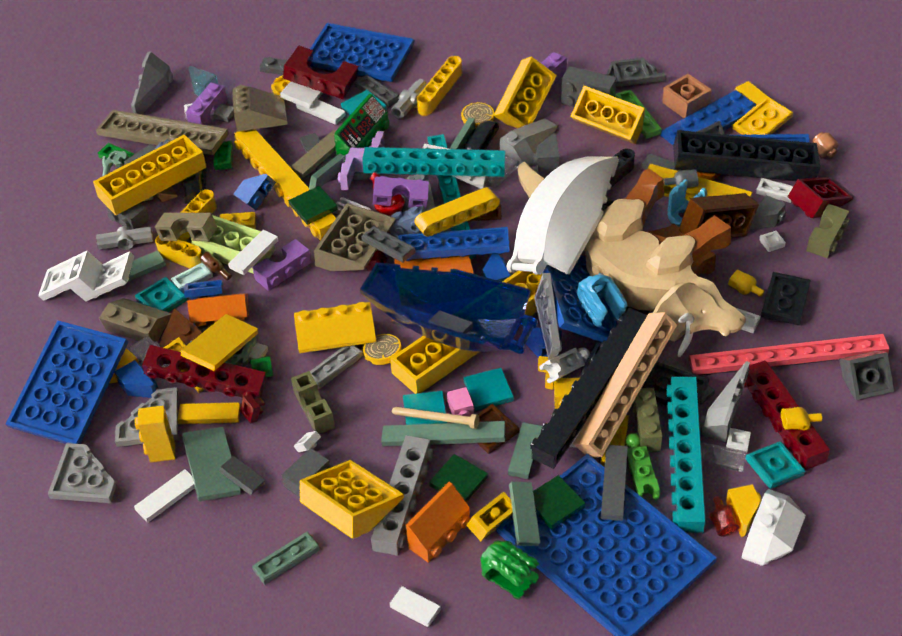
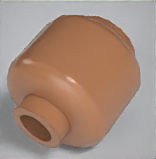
[812,132,839,158]

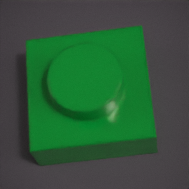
[250,356,273,377]

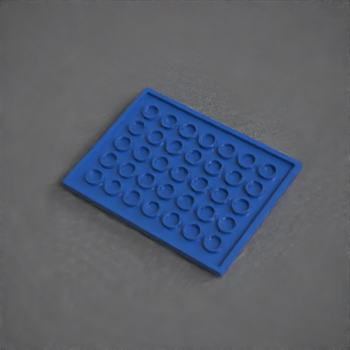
[497,454,717,636]

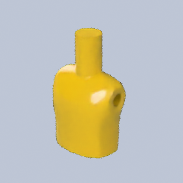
[728,269,765,297]
[781,407,822,430]

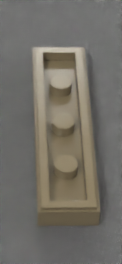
[290,130,336,178]

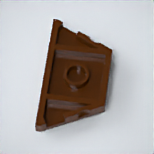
[159,309,202,348]

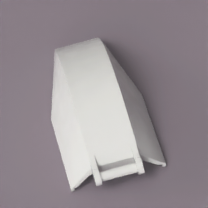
[507,156,619,275]

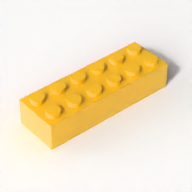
[93,135,206,216]

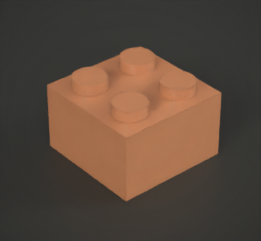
[662,74,712,118]

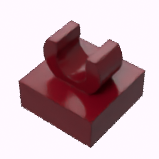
[366,249,388,274]
[240,394,265,424]

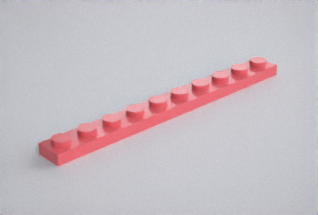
[689,334,890,375]

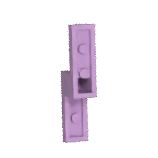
[338,131,385,190]

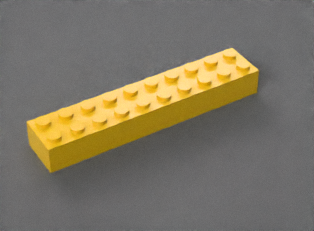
[390,271,543,394]

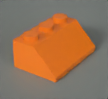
[187,293,249,326]
[406,482,471,563]

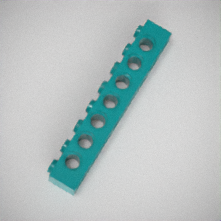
[363,147,505,177]
[667,377,705,533]

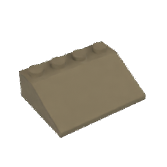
[232,85,288,132]
[314,203,396,271]

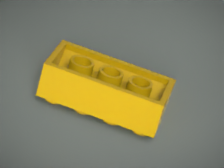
[493,57,557,128]
[570,86,645,144]
[294,302,376,353]

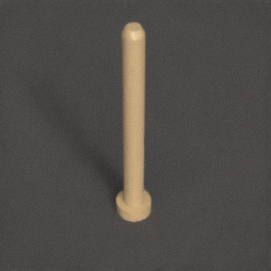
[392,407,479,429]

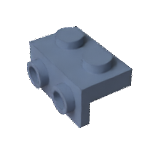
[390,206,426,238]

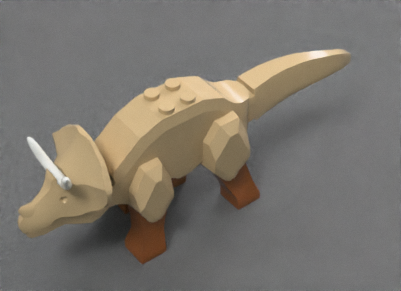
[518,162,746,357]

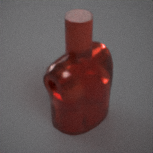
[710,496,739,537]

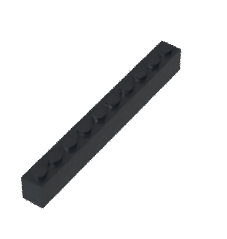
[530,308,648,469]

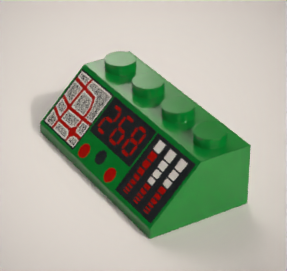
[334,94,390,162]

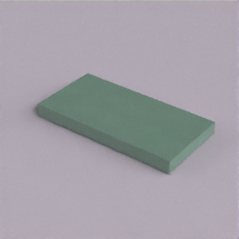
[182,427,241,502]

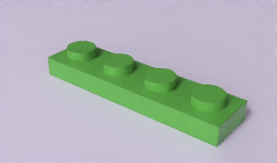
[616,89,662,139]

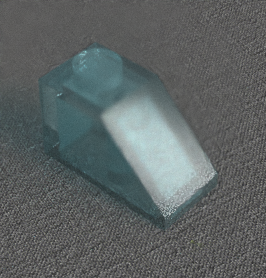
[188,66,218,96]

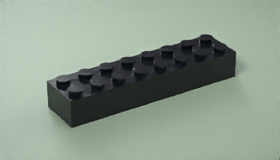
[673,130,821,181]

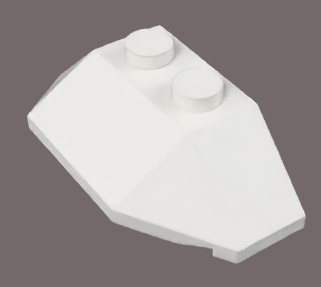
[741,489,805,566]

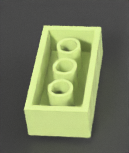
[191,215,275,274]

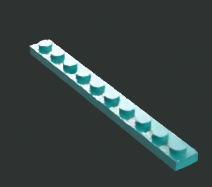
[427,134,476,259]

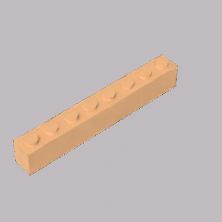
[573,312,677,457]

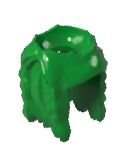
[481,540,539,600]

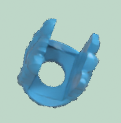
[577,273,627,327]

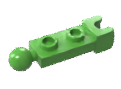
[625,433,660,500]

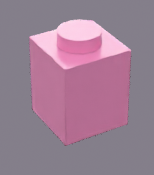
[447,387,474,417]

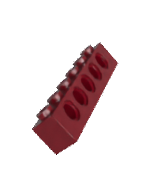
[142,345,266,399]
[744,360,830,470]

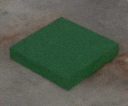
[288,186,338,225]
[429,454,488,502]
[533,475,586,530]

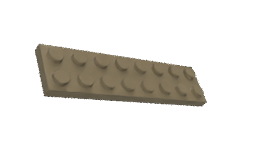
[96,110,229,155]

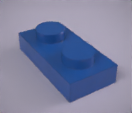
[184,280,223,299]

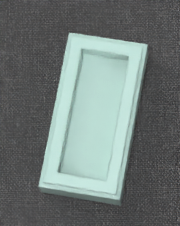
[171,263,213,292]

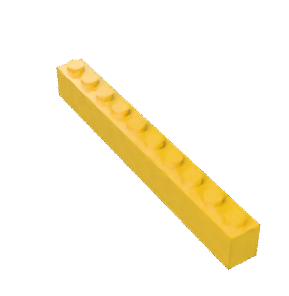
[234,129,336,241]

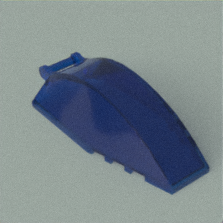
[360,263,538,354]

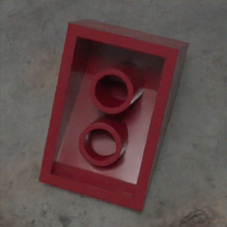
[787,177,853,218]

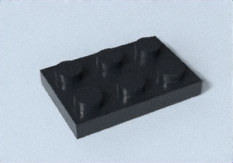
[761,272,811,326]

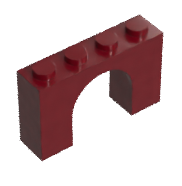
[283,45,359,99]

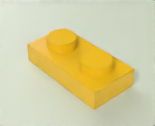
[220,212,256,229]

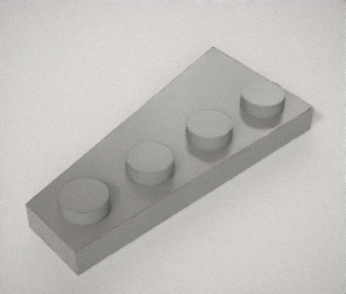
[534,273,562,360]

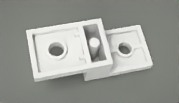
[38,251,135,301]

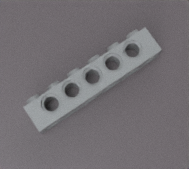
[371,436,433,556]

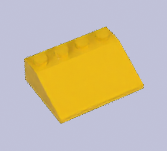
[300,460,404,539]

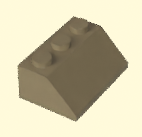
[99,298,172,346]

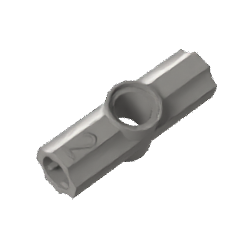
[391,79,427,119]
[96,226,154,250]

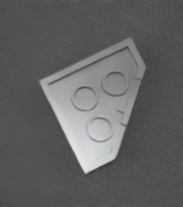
[115,387,178,447]
[48,443,116,503]

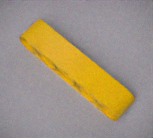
[417,56,462,116]
[414,187,500,237]

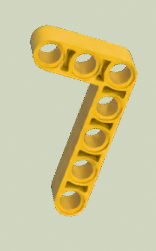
[155,189,217,269]

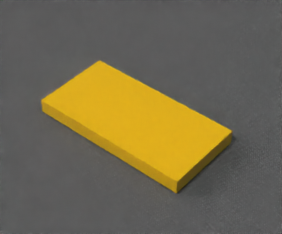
[181,314,258,371]

